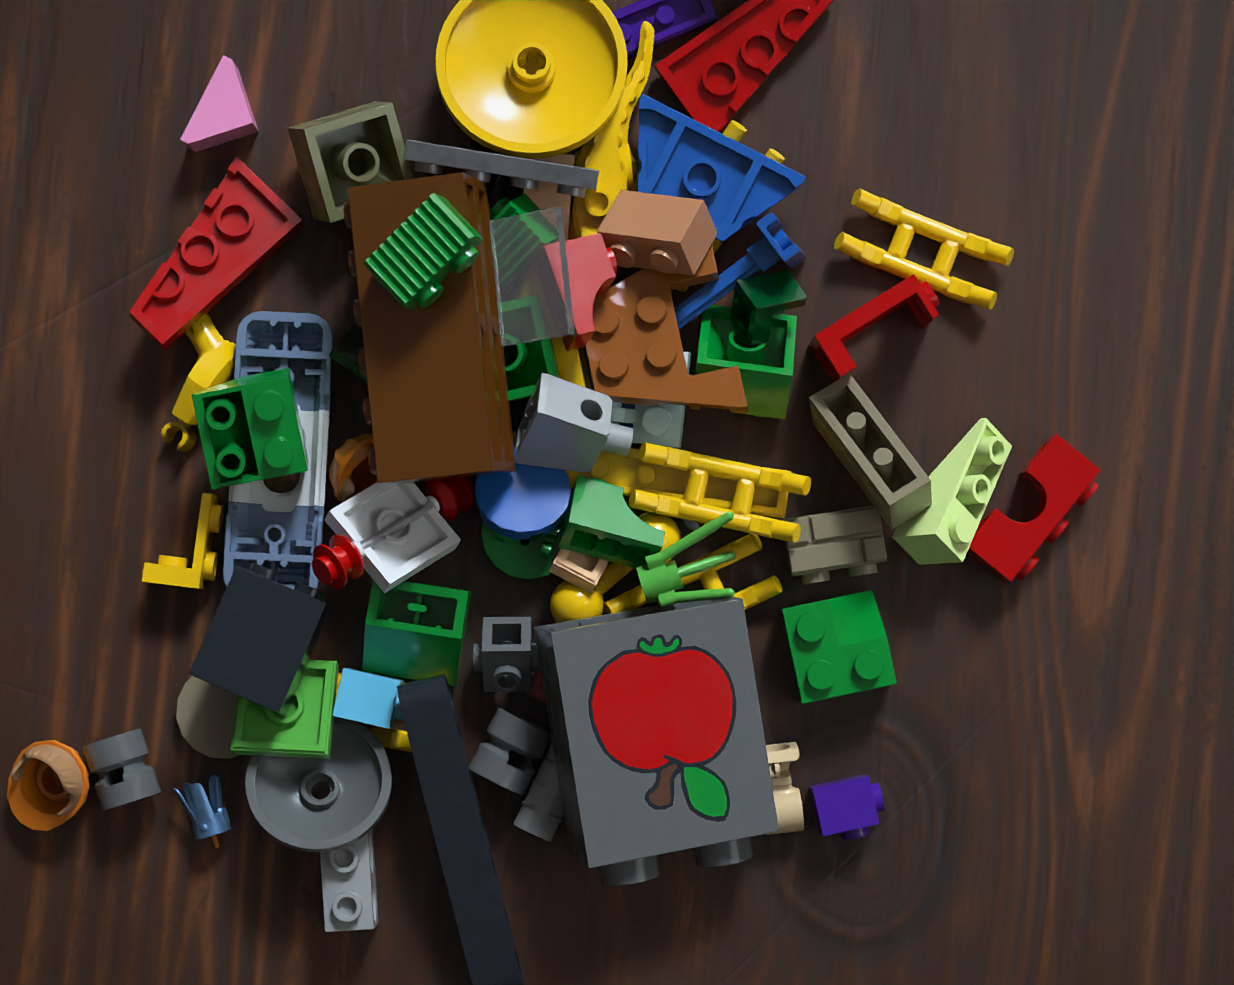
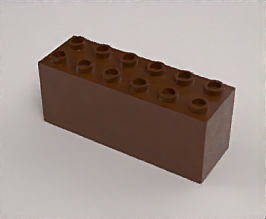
[343,172,516,484]

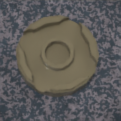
[176,676,239,759]

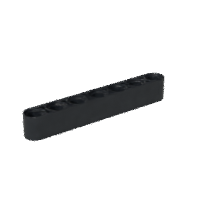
[397,674,524,985]

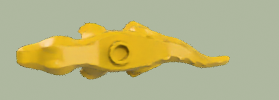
[568,21,654,240]

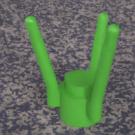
[636,511,735,608]

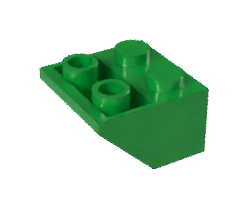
[191,368,309,490]
[362,579,472,686]

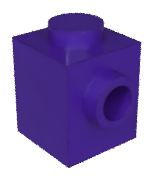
[809,774,885,840]

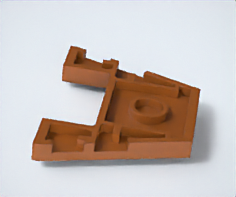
[586,244,748,414]

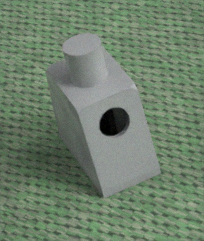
[514,373,633,472]

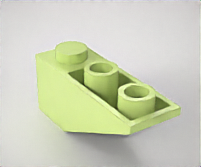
[892,418,1012,565]

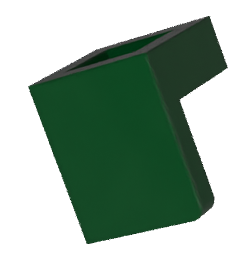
[730,270,807,346]

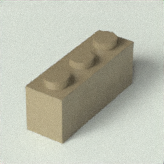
[809,373,932,530]

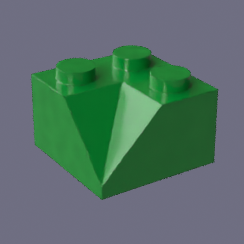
[779,590,897,704]

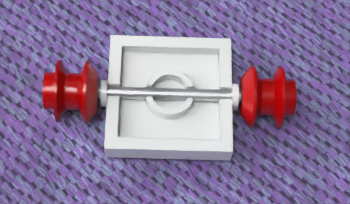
[312,477,474,593]

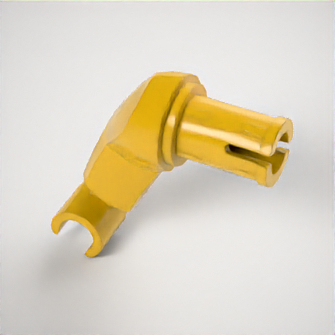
[161,312,236,452]

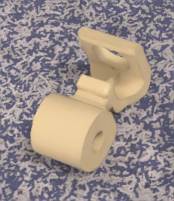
[766,742,804,835]

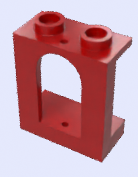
[808,274,940,383]

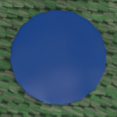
[475,463,571,540]

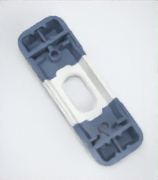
[223,311,333,589]

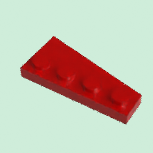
[655,0,835,133]
[129,156,303,350]

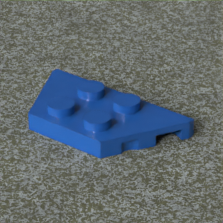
[638,94,806,244]

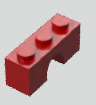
[967,434,1101,583]

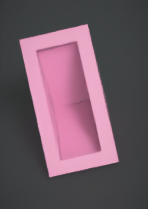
[180,55,259,152]

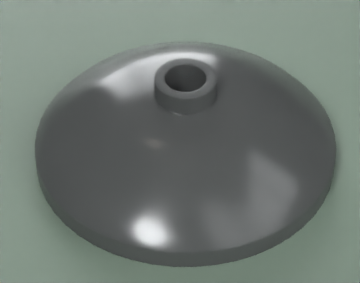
[245,716,392,852]

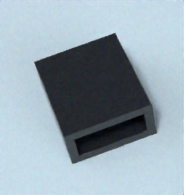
[189,563,331,715]

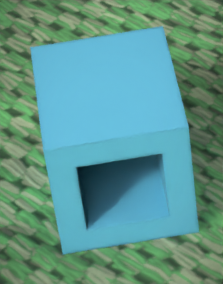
[332,668,404,729]

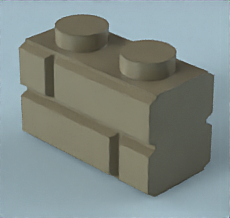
[782,505,887,585]

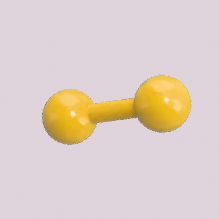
[550,512,681,623]

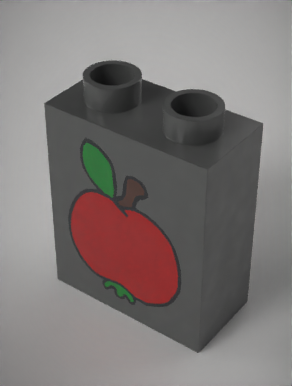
[534,597,779,886]

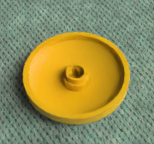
[436,0,628,159]

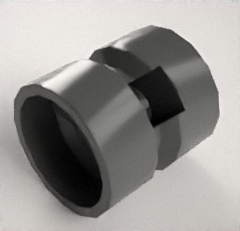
[469,707,552,795]
[81,728,162,812]

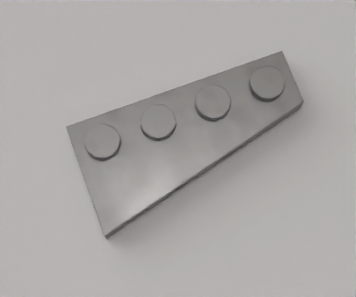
[403,140,599,198]

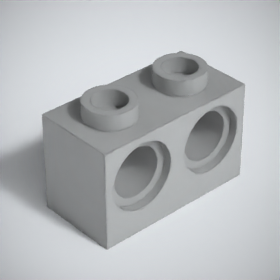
[320,829,379,932]

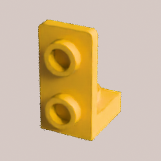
[142,493,224,590]

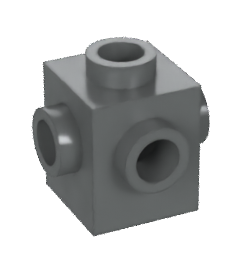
[473,617,541,692]

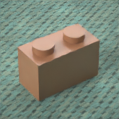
[597,190,717,276]

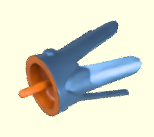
[173,774,231,848]

